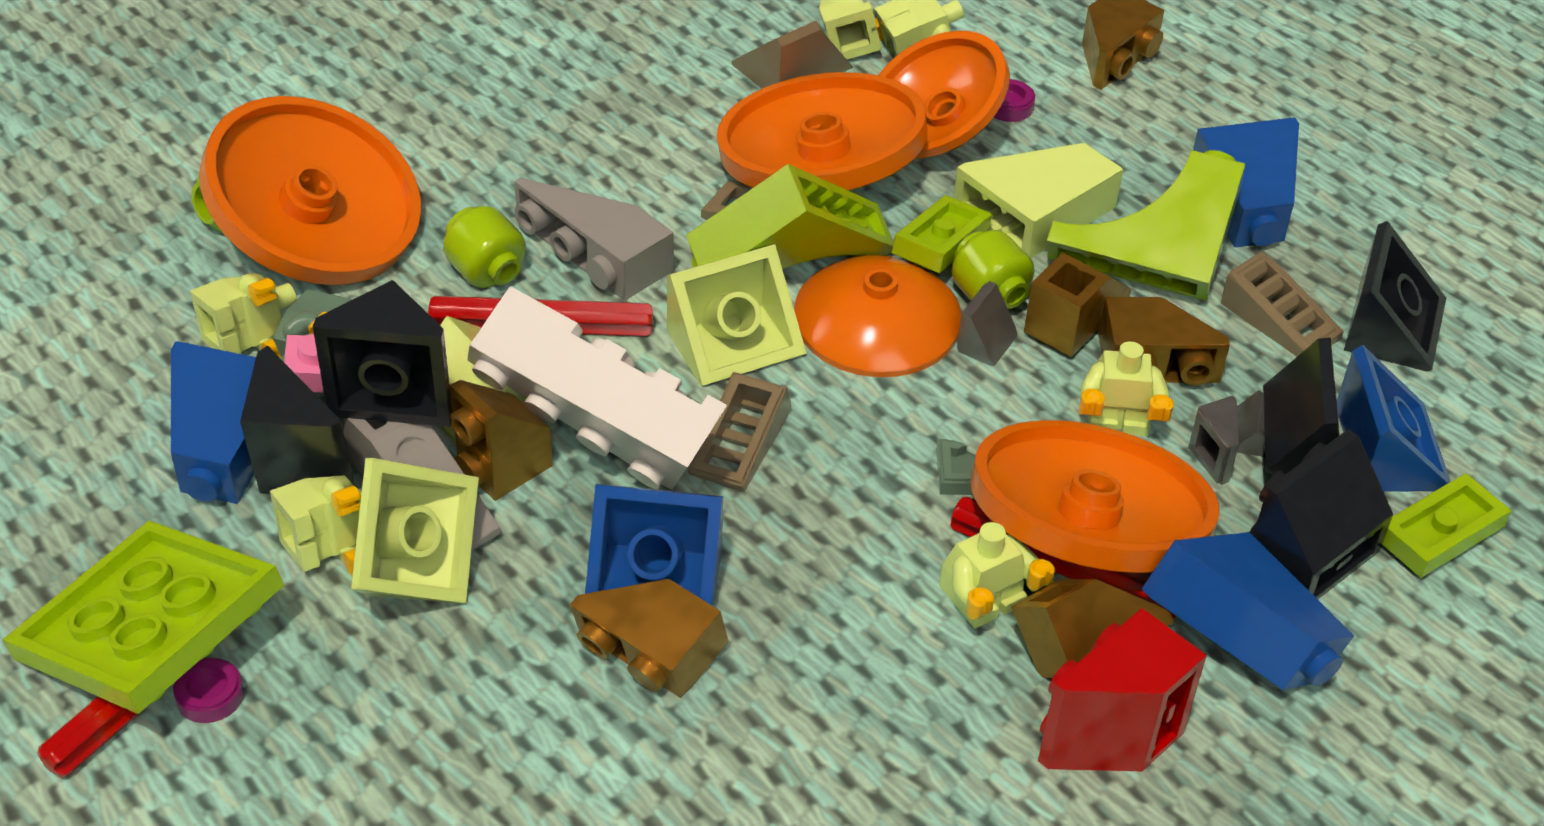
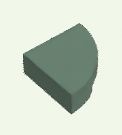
[936,439,976,495]

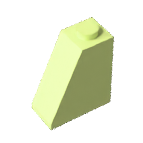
[954,143,1123,258]

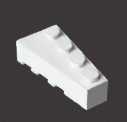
[467,286,727,490]

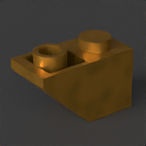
[1082,0,1164,90]
[1024,253,1131,357]
[1098,297,1230,386]
[450,380,553,501]
[570,579,729,698]
[1011,579,1174,678]

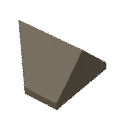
[731,20,853,89]

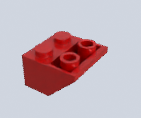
[1038,608,1207,772]

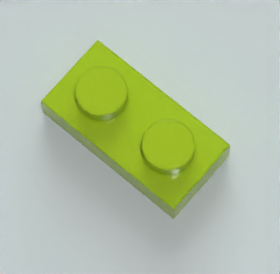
[892,195,992,273]
[1382,473,1512,578]

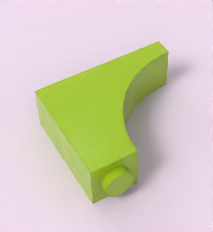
[1047,150,1245,301]
[686,164,894,269]

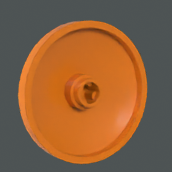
[717,72,928,190]
[199,96,421,285]
[970,420,1220,573]

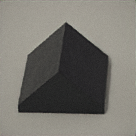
[1344,221,1446,372]
[313,280,453,427]
[1263,337,1340,475]
[240,346,355,494]

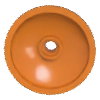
[878,31,1010,159]
[794,255,961,377]

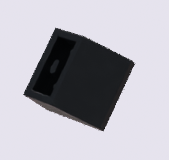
[1250,429,1393,599]

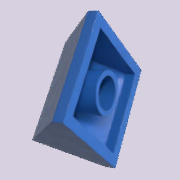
[1337,345,1451,492]
[585,484,723,606]

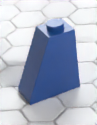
[1193,117,1299,248]
[171,341,256,504]
[1142,532,1354,690]

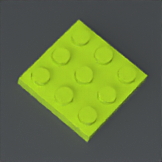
[2,520,284,714]

